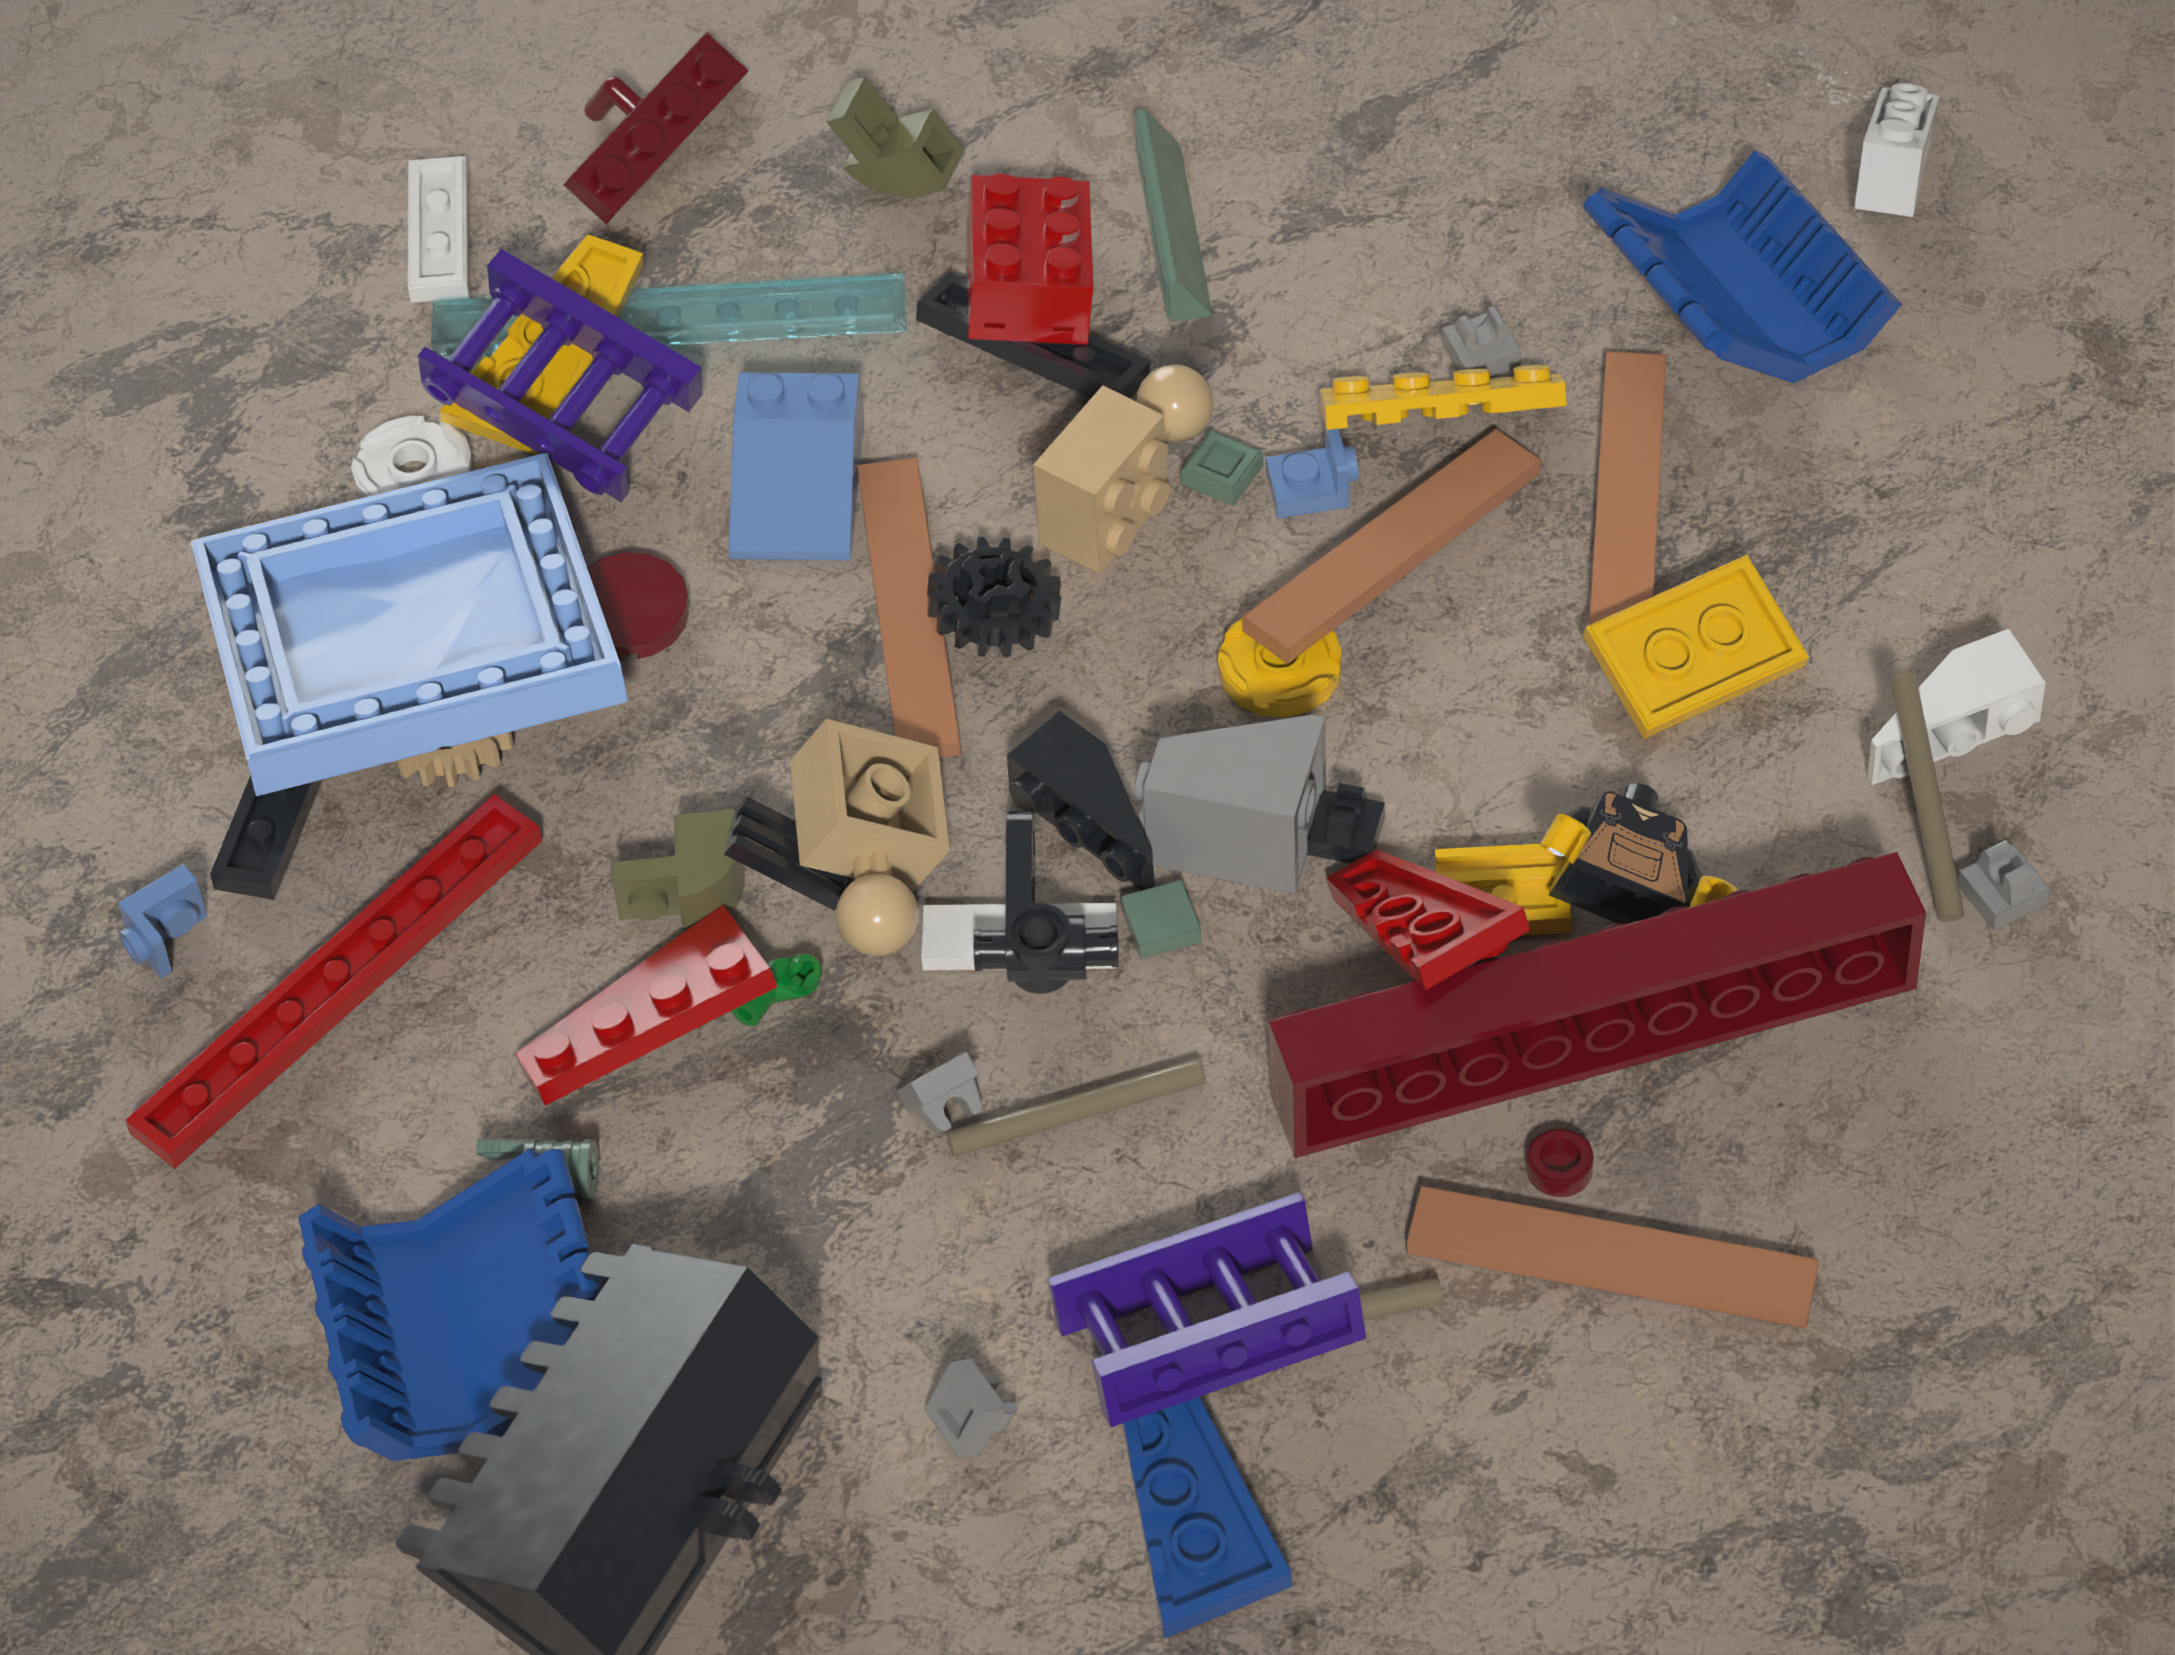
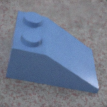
[728,373,864,561]

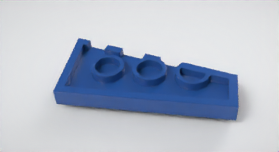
[1122,1397,1292,1639]

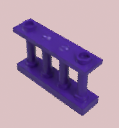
[418,248,702,503]
[1047,1192,1366,1428]

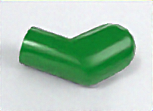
[731,953,822,1026]

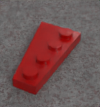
[1326,849,1530,991]
[515,905,777,1106]

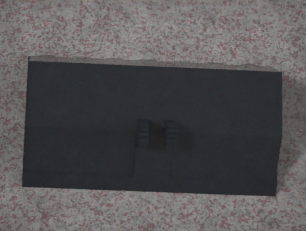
[395,1244,822,1655]

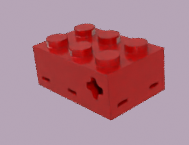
[967,173,1094,345]

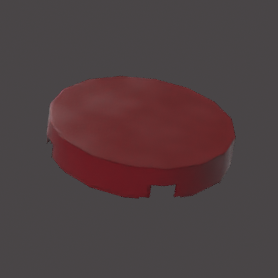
[587,552,689,661]

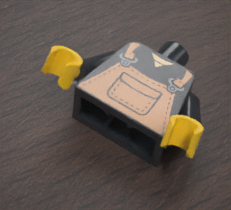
[1539,783,1738,925]

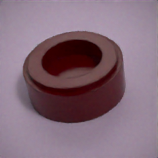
[1526,1129,1594,1197]

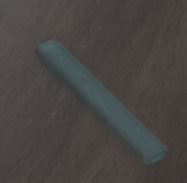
[431,273,907,358]

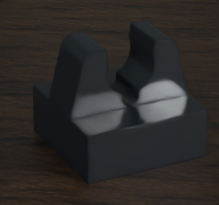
[1308,783,1385,864]

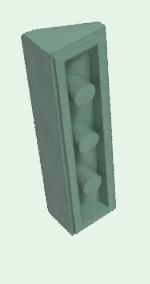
[1134,109,1212,322]

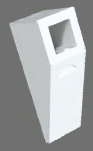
[1854,83,1940,217]
[1867,629,2046,786]

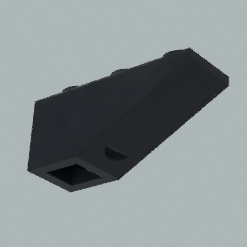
[1007,710,1154,891]

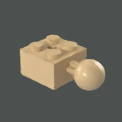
[1033,365,1213,574]
[790,719,950,957]

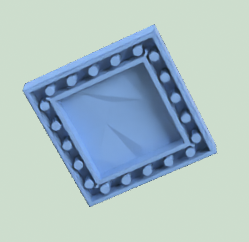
[191,453,628,796]

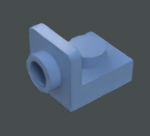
[1266,426,1359,519]
[118,864,207,979]

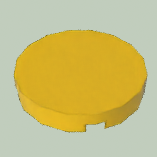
[1217,618,1342,718]

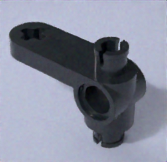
[973,811,1119,994]

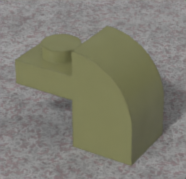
[826,77,965,198]
[612,809,745,932]

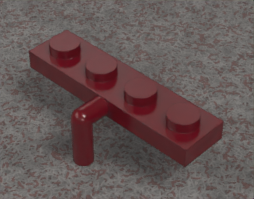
[563,32,749,225]

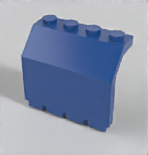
[1583,150,1902,384]
[298,1149,601,1461]

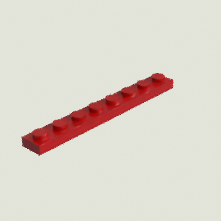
[125,794,542,1169]

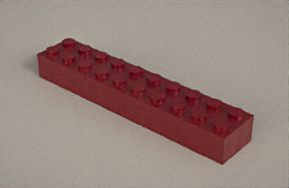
[1268,852,1926,1158]

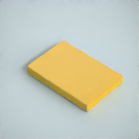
[1582,555,1809,739]

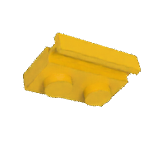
[1435,844,1572,936]

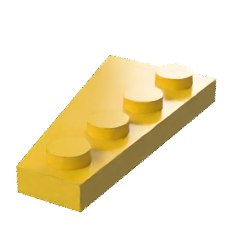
[439,234,644,461]
[1320,365,1567,430]

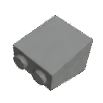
[1135,714,1326,894]

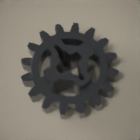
[927,537,1062,657]

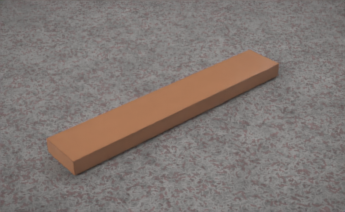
[1589,352,1667,625]
[1242,429,1541,664]
[857,457,961,758]
[1407,1186,1819,1329]

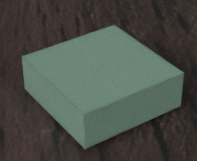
[1180,430,1264,506]
[1120,880,1202,959]

